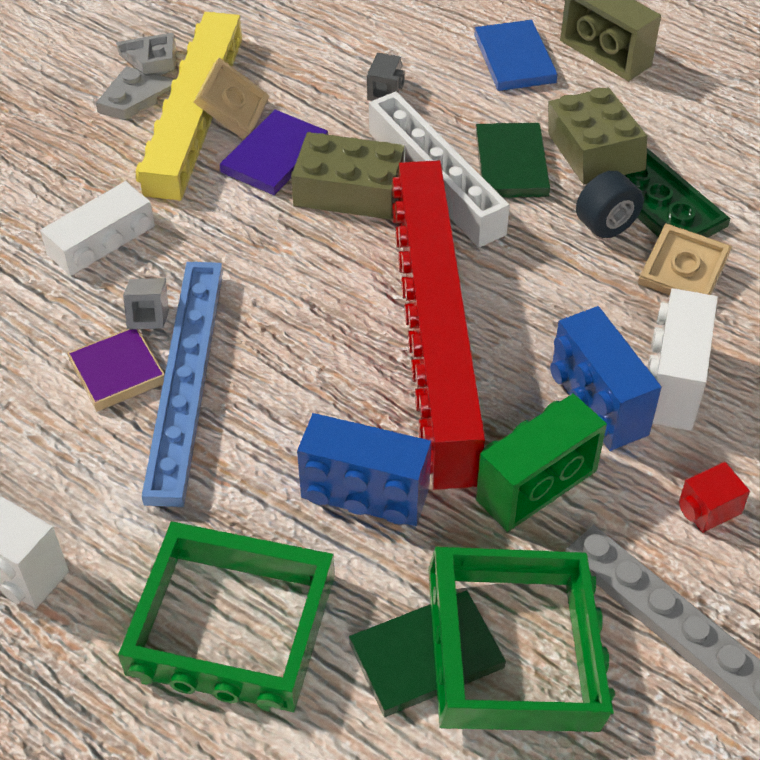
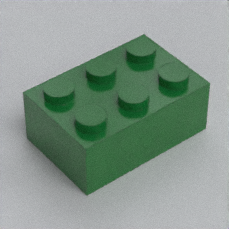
[476,393,607,533]

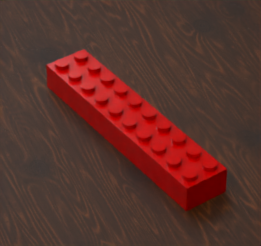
[392,160,485,490]

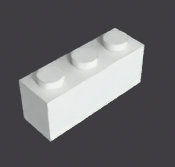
[40,181,155,276]

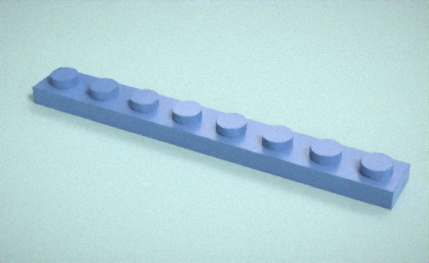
[141,262,223,507]

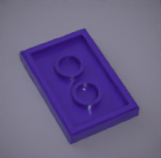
[220,109,328,196]

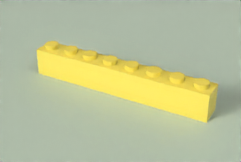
[136,12,242,201]

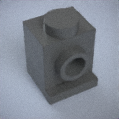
[367,52,405,101]

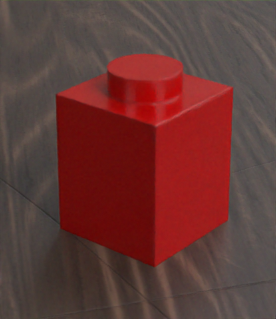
[678,462,750,533]

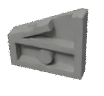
[116,33,176,75]
[96,66,173,120]

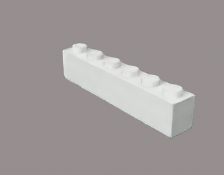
[369,91,510,248]

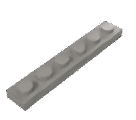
[566,525,760,721]

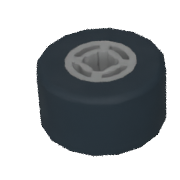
[576,171,644,238]

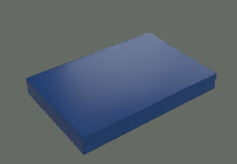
[474,20,558,91]

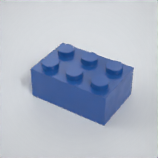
[550,306,662,451]
[297,413,432,527]

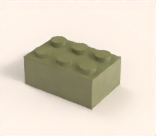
[560,0,662,82]
[548,87,647,185]
[291,132,405,220]

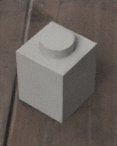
[123,278,169,329]

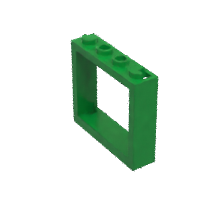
[118,521,335,713]
[428,547,615,732]

